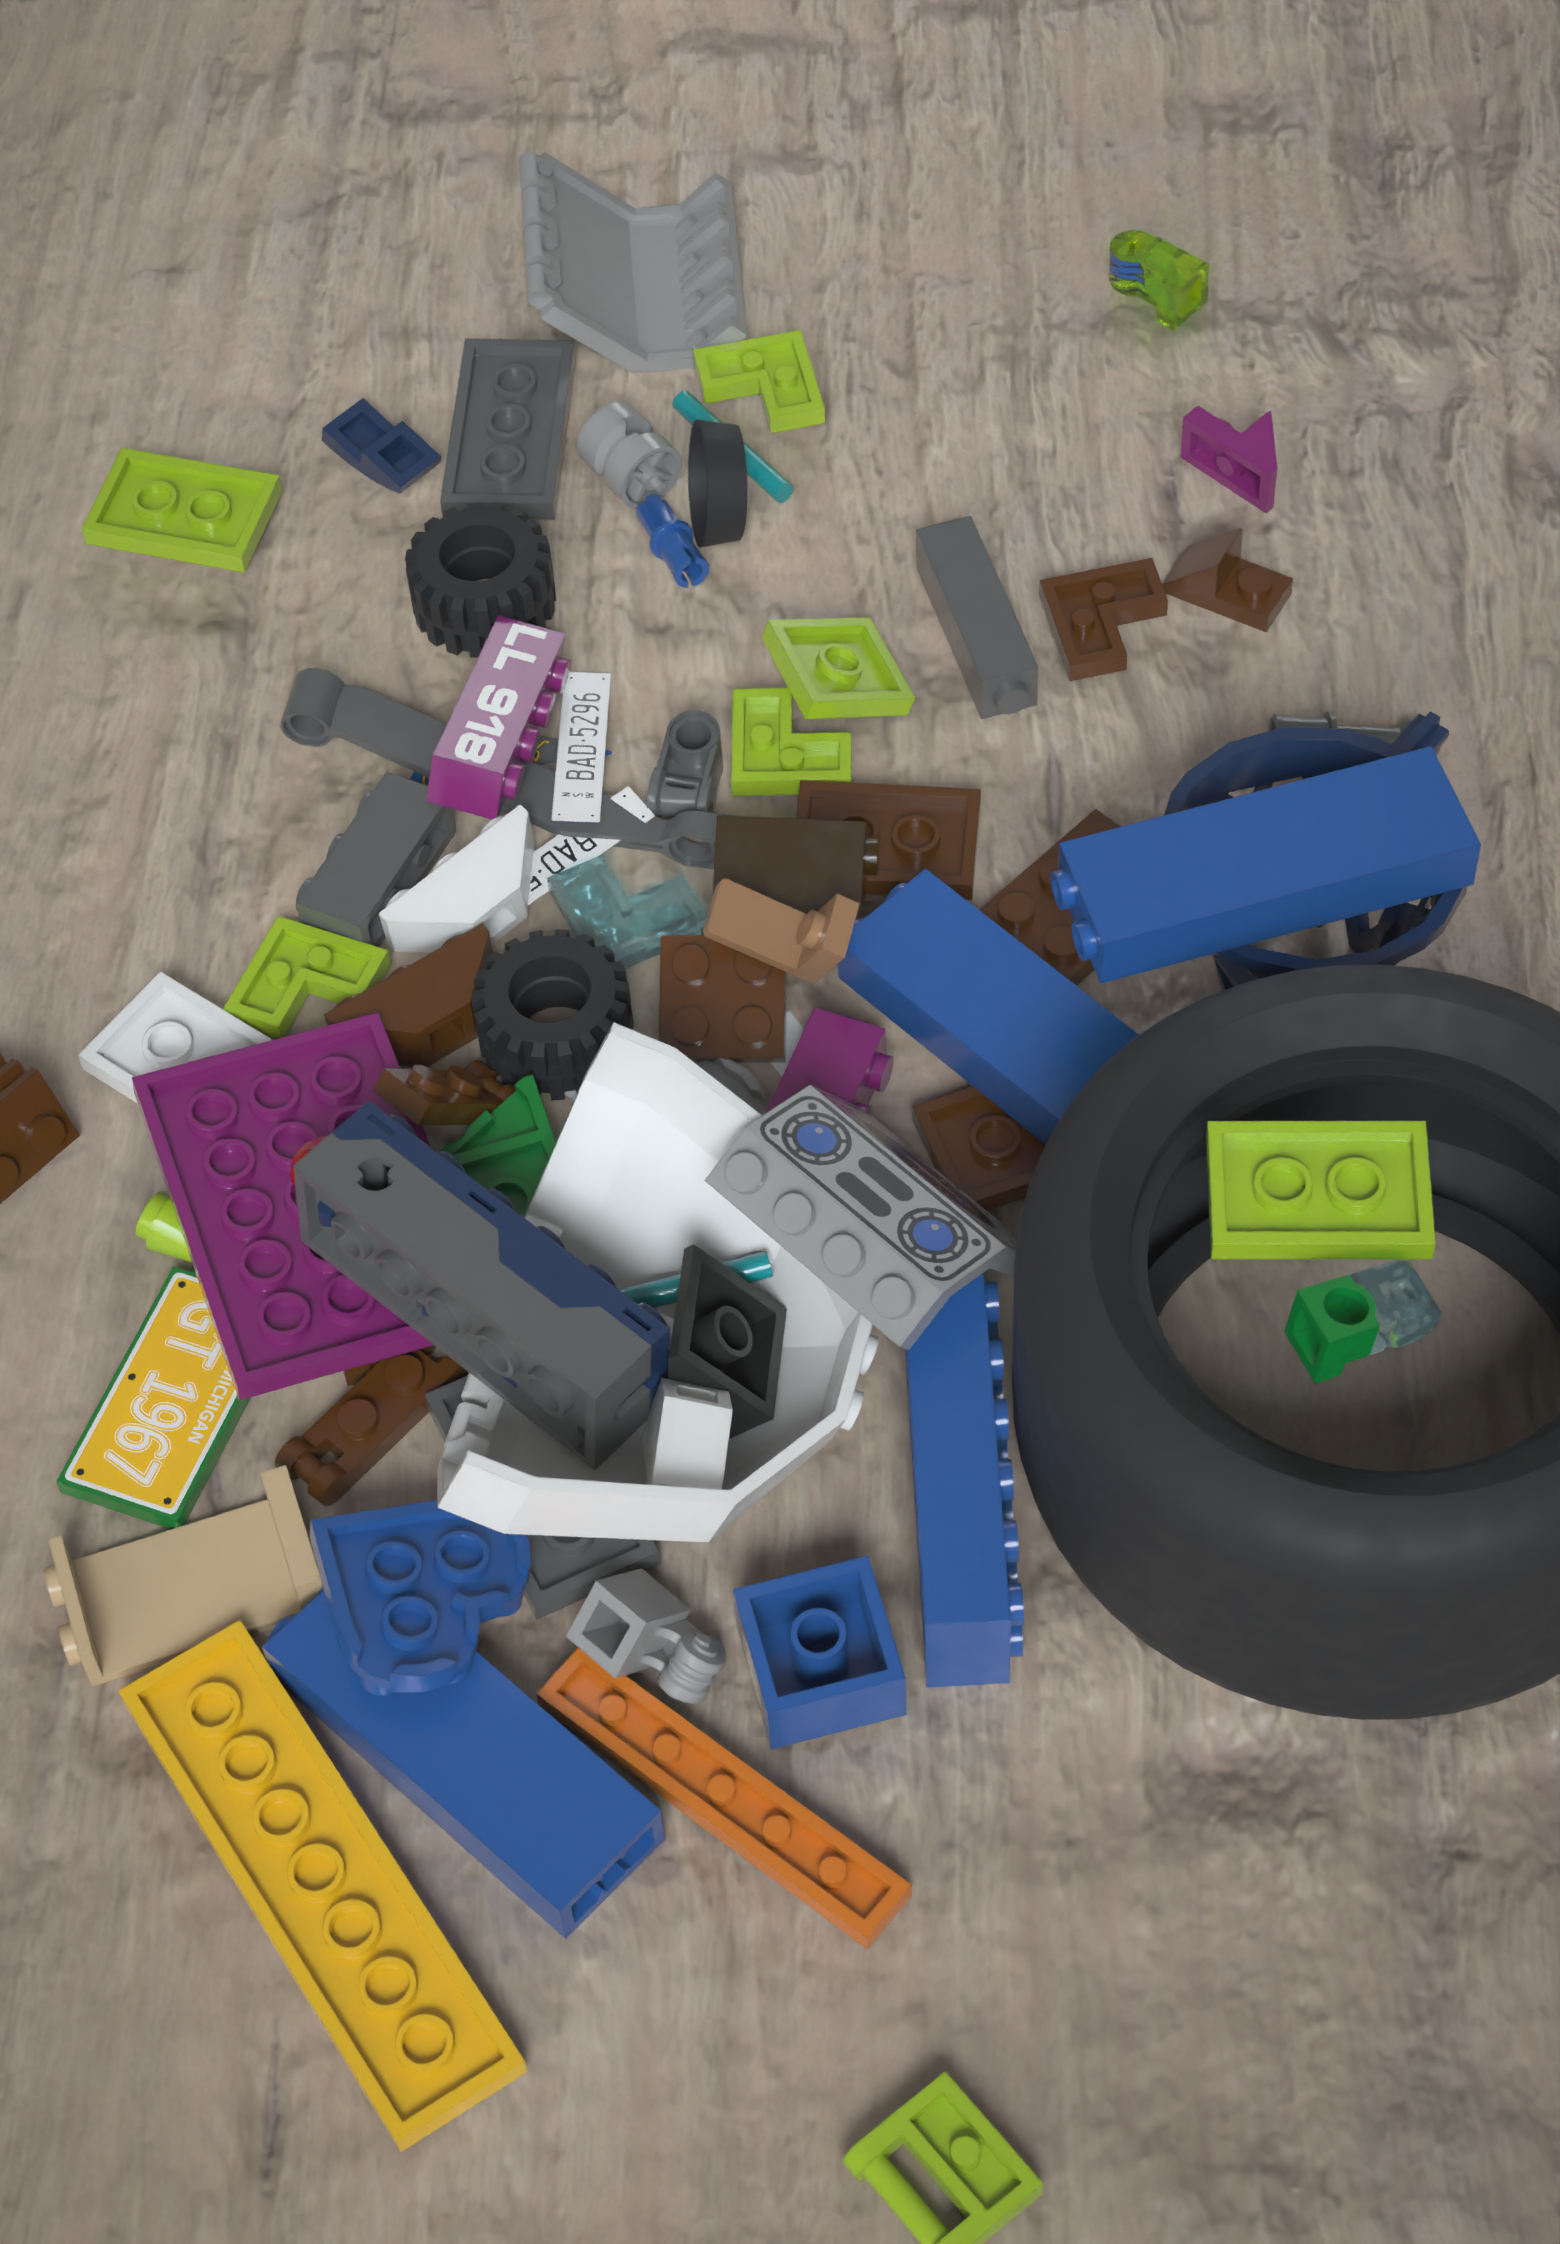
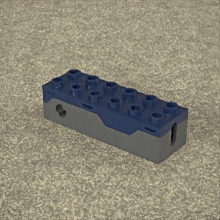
[290,1101,670,1470]

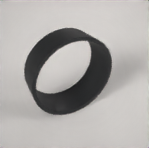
[688,420,747,547]

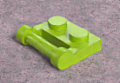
[842,2072,1044,2244]

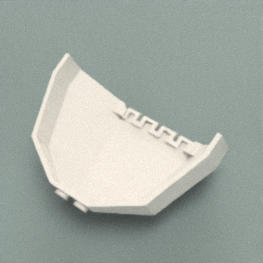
[437,1023,879,1542]

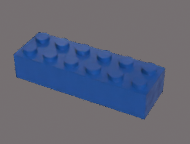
[905,1272,1024,1688]

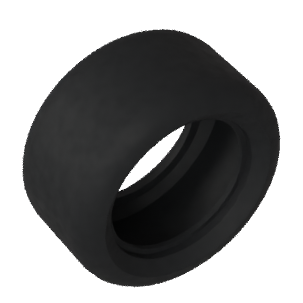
[1012,964,1560,1720]

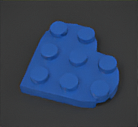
[310,1500,531,1696]

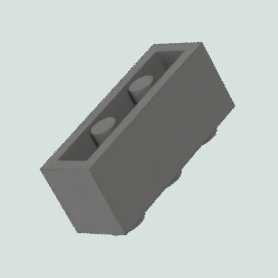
[296,771,457,947]

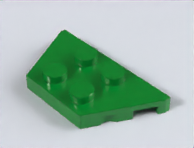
[438,1074,556,1217]

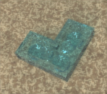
[547,855,707,969]

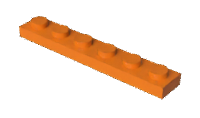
[536,1647,912,1950]

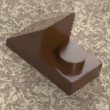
[1162,528,1293,633]

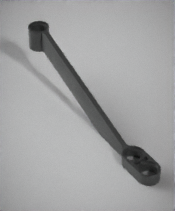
[280,668,735,869]

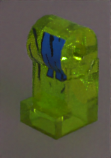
[1109,230,1209,331]

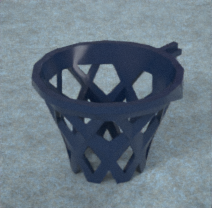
[1164,712,1467,991]

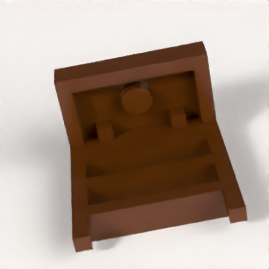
[0,1054,80,1204]

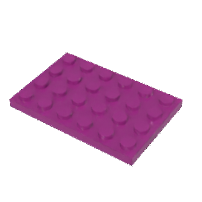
[132,1012,433,1401]

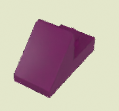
[1180,406,1277,514]

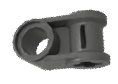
[646,710,723,818]

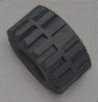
[405,503,556,658]
[472,929,634,1101]

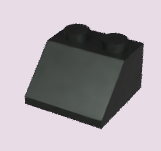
[668,1244,787,1439]

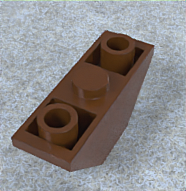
[324,924,493,1067]

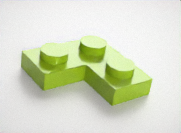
[693,330,825,433]
[731,688,852,796]
[223,916,391,1039]

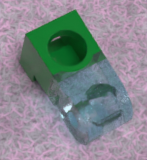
[1284,1260,1442,1384]

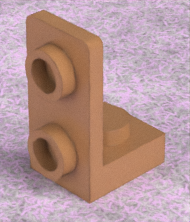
[703,879,860,984]

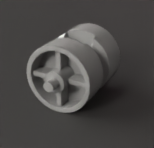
[577,401,682,508]

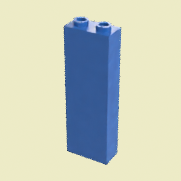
[1050,746,1481,984]
[838,869,1139,1145]
[262,1588,665,1939]

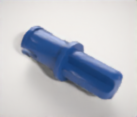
[636,494,709,588]

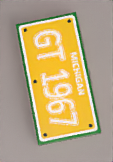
[56,1266,251,1530]

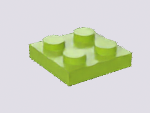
[761,617,916,719]

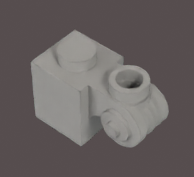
[566,1568,726,1704]

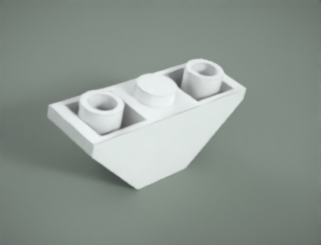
[378,804,535,953]
[642,1378,733,1490]

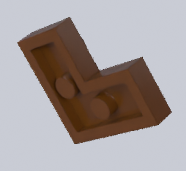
[1039,558,1168,681]

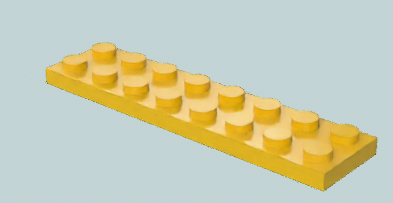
[118,1620,528,2152]

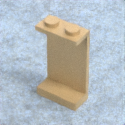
[43,1465,323,1687]

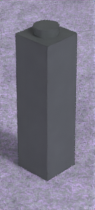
[916,516,1038,720]

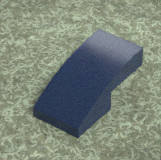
[322,398,441,494]

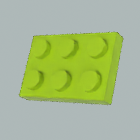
[81,447,283,573]
[1206,1121,1436,1259]

